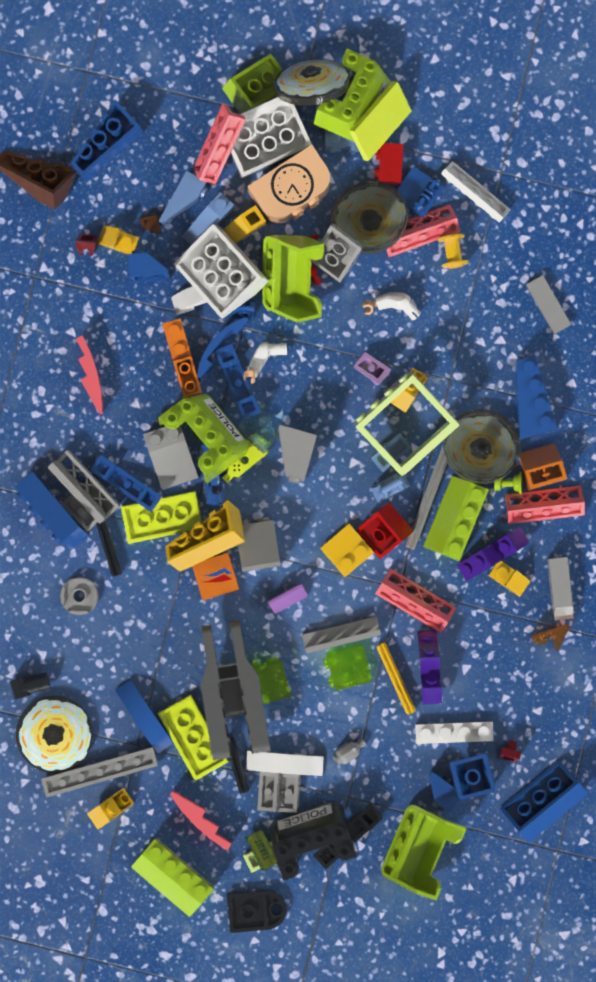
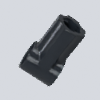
[10,672,51,699]

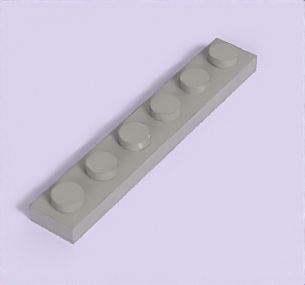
[41,747,158,798]

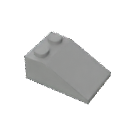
[311,223,363,283]
[143,425,198,490]

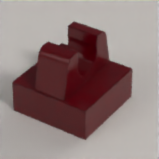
[76,234,97,256]
[498,740,521,763]

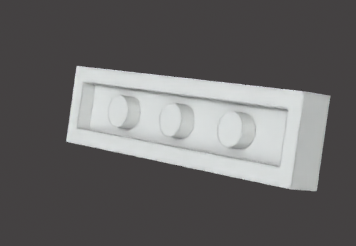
[441,161,511,223]
[415,721,493,744]

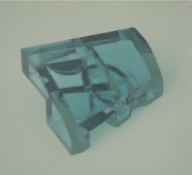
[236,400,279,454]

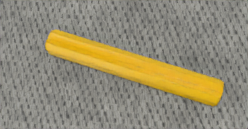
[376,642,416,715]

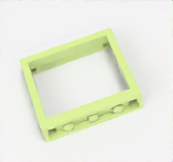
[355,372,459,477]

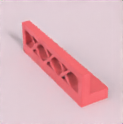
[193,103,246,184]
[386,204,460,257]
[505,486,585,524]
[375,568,456,633]

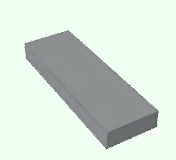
[526,275,571,335]

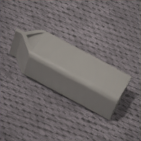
[547,557,574,620]

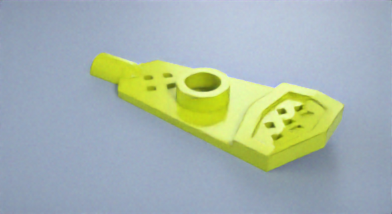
[222,436,269,483]

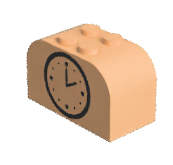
[247,145,330,224]

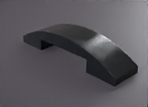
[313,803,383,870]

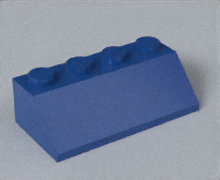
[499,760,587,843]

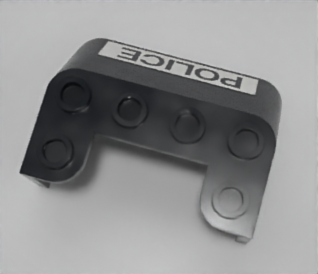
[270,801,359,881]

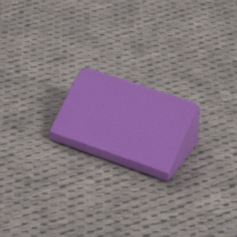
[268,584,308,614]

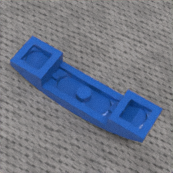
[197,317,249,380]
[215,343,261,420]
[90,455,162,513]
[115,679,174,754]

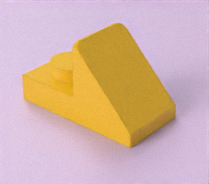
[97,225,139,254]
[488,561,531,597]

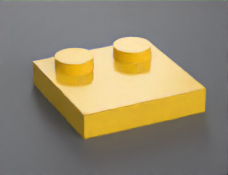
[320,524,374,577]

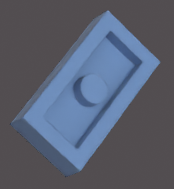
[370,433,412,472]

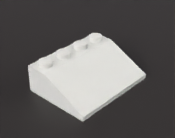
[230,93,312,178]
[174,224,269,319]

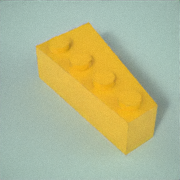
[165,500,245,572]

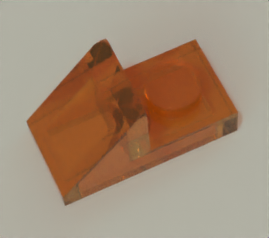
[530,624,569,652]

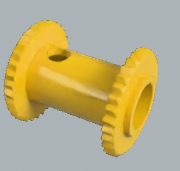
[438,233,469,269]

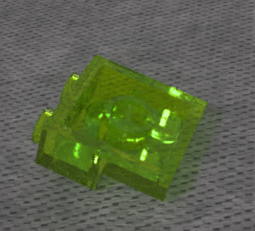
[323,644,373,691]
[251,657,292,704]

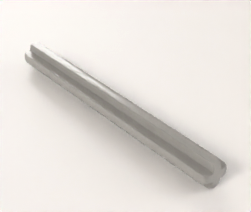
[405,441,452,550]

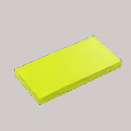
[349,81,411,161]
[121,491,202,544]
[157,695,229,781]

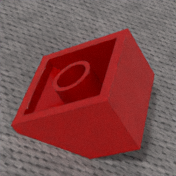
[356,502,414,559]

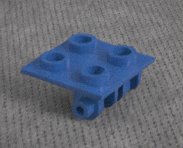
[392,166,445,218]

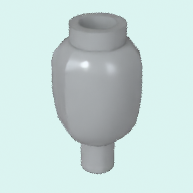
[332,739,366,765]

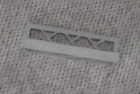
[47,450,121,524]
[302,616,381,654]

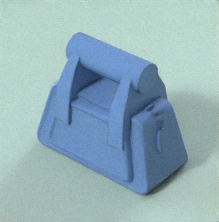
[370,473,410,503]

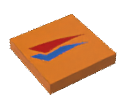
[192,553,239,601]

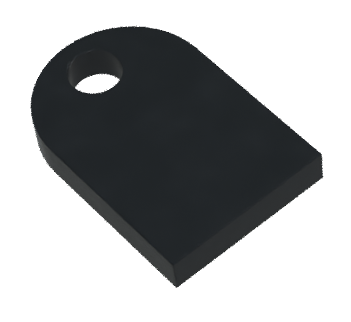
[227,890,286,933]

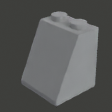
[279,425,317,484]
[238,517,281,572]

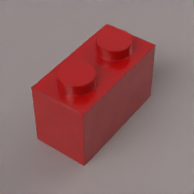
[374,143,403,185]

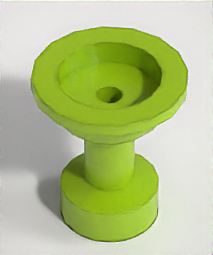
[494,472,522,494]

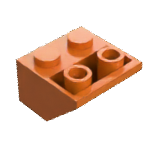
[518,443,567,491]

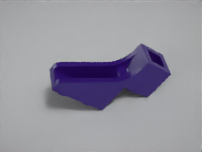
[457,527,530,581]
[417,630,442,705]

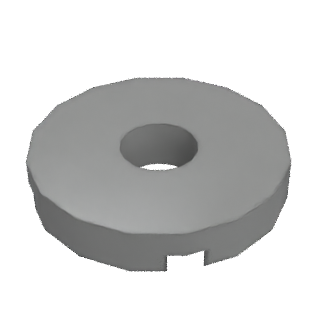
[60,577,99,615]

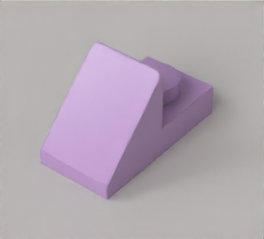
[353,352,391,385]

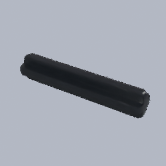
[96,521,122,577]
[229,737,249,794]

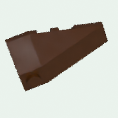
[0,151,77,210]

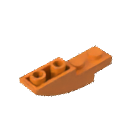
[162,318,202,398]

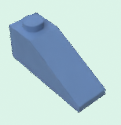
[159,171,208,225]
[182,192,235,246]

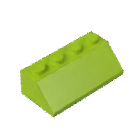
[423,476,489,561]
[131,837,215,917]

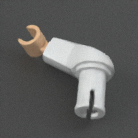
[362,292,421,320]
[244,341,287,383]

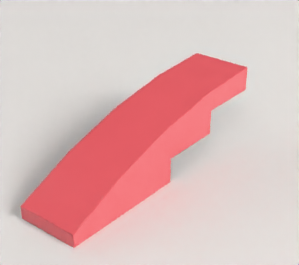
[76,335,104,415]
[170,790,232,850]

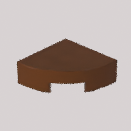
[139,214,162,234]

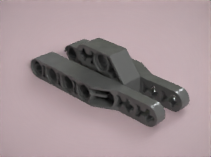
[201,620,271,760]

